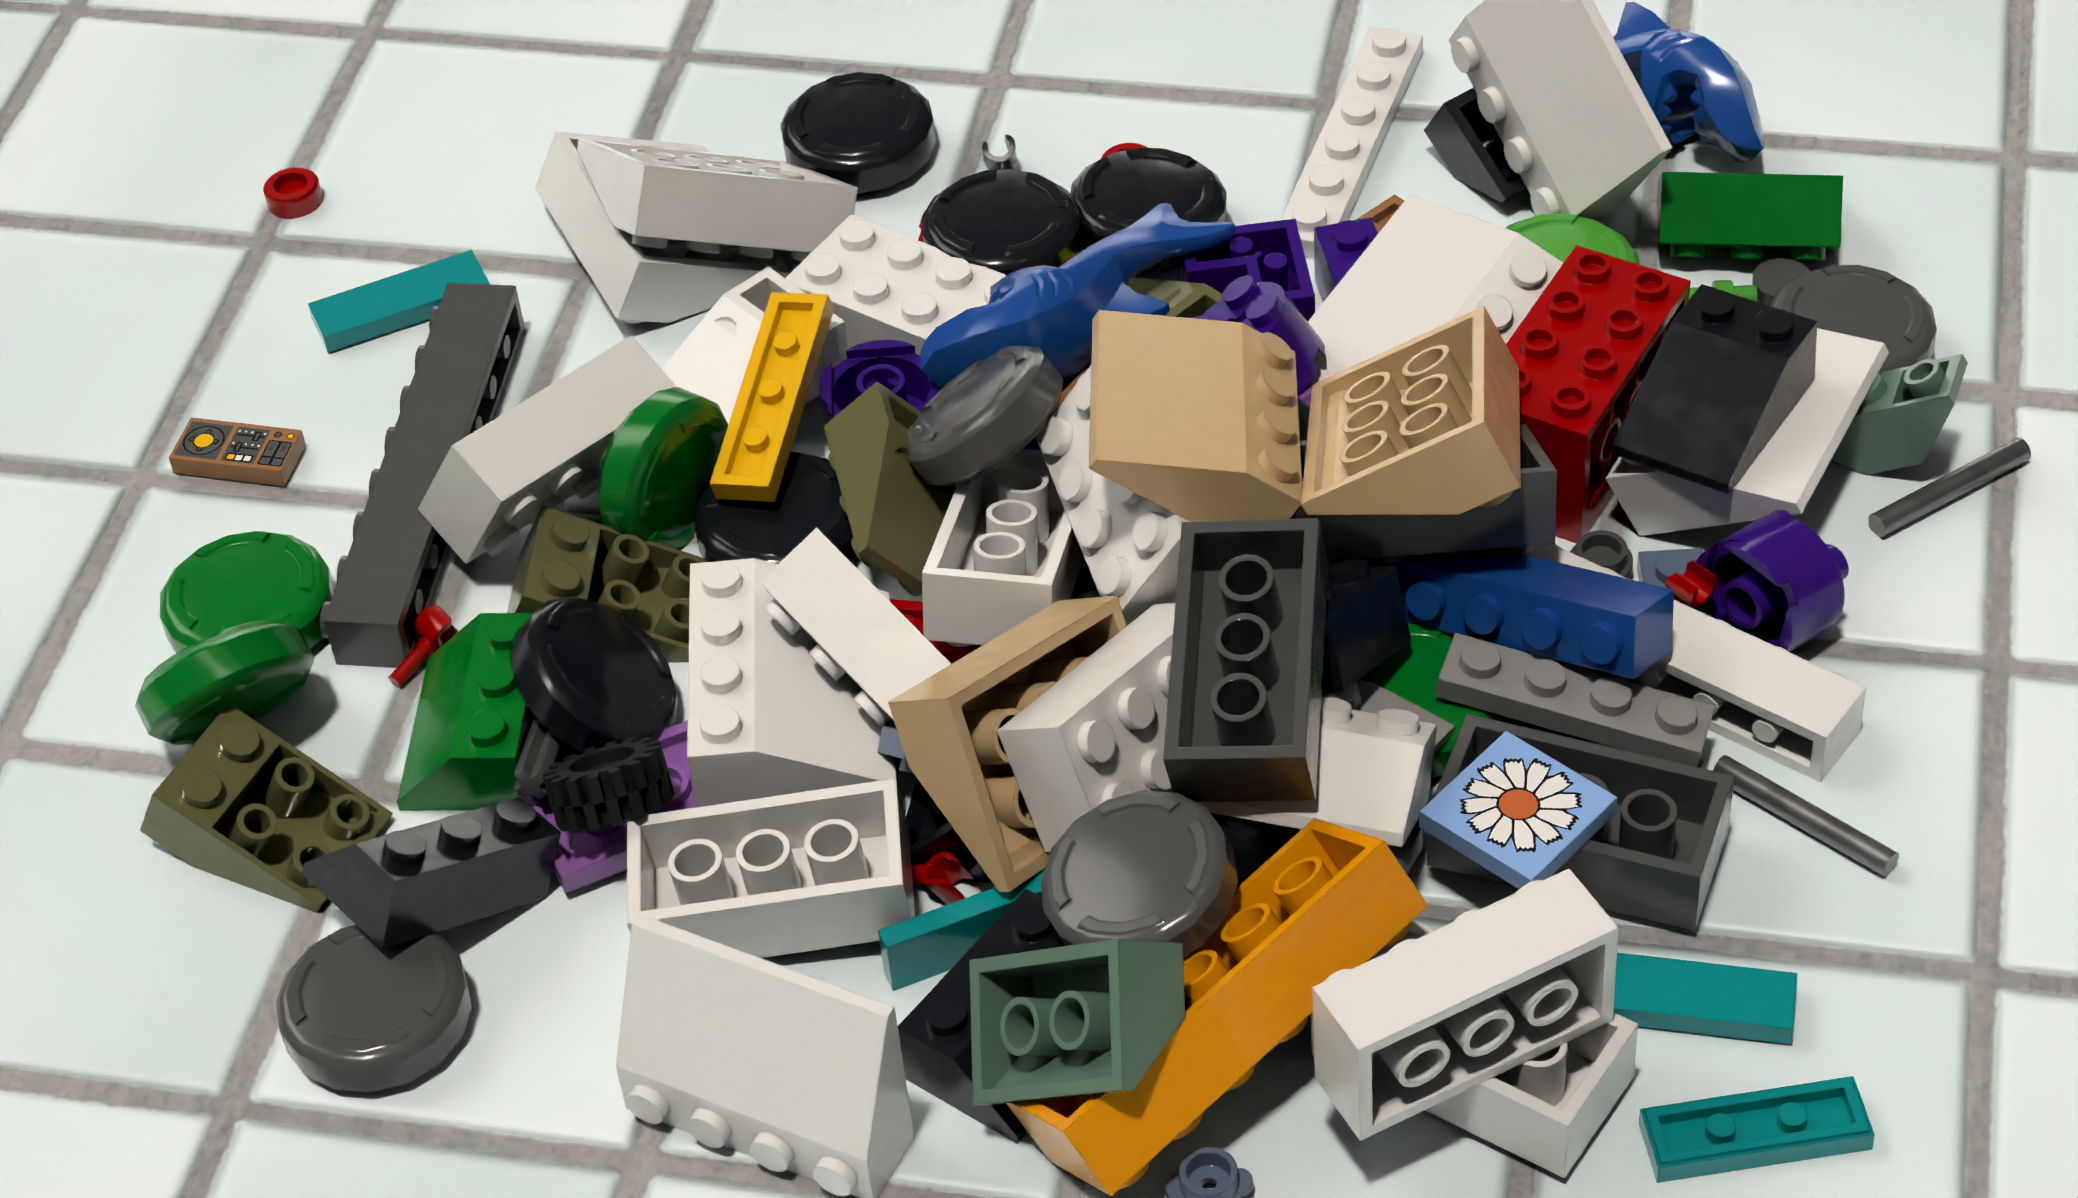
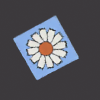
[1419,731,1618,889]

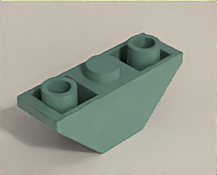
[1831,354,1968,475]

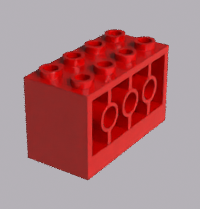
[1506,245,1691,544]

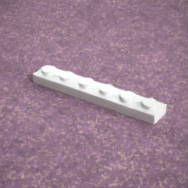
[1280,27,1423,259]

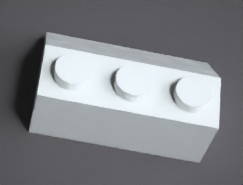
[759,527,951,727]
[1197,697,1437,847]

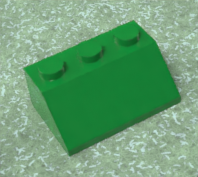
[1657,172,1843,262]
[397,613,534,811]

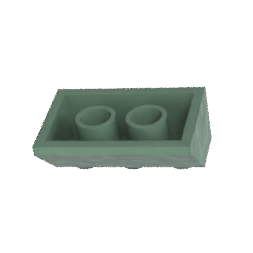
[969,939,1185,1106]

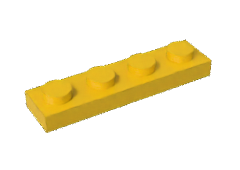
[710,292,834,502]

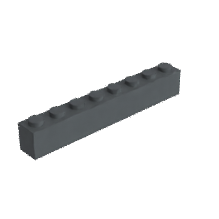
[320,283,525,668]

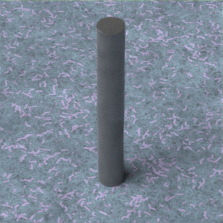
[1868,438,2031,537]
[1713,755,1899,877]

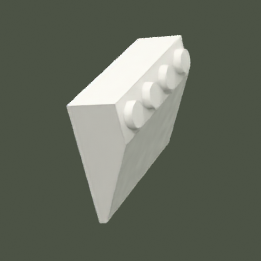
[1449,0,1673,221]
[535,131,791,324]
[577,138,858,261]
[1308,194,1563,384]
[1606,328,1889,536]
[687,558,897,807]
[616,914,915,1198]

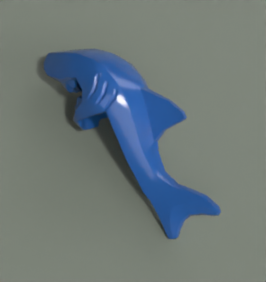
[1613,2,1765,163]
[920,203,1236,392]

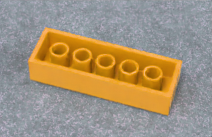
[1006,818,1428,1196]

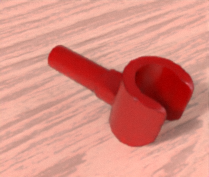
[1665,560,1718,608]
[388,605,458,688]
[912,851,974,905]

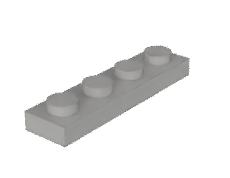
[1435,633,1715,767]

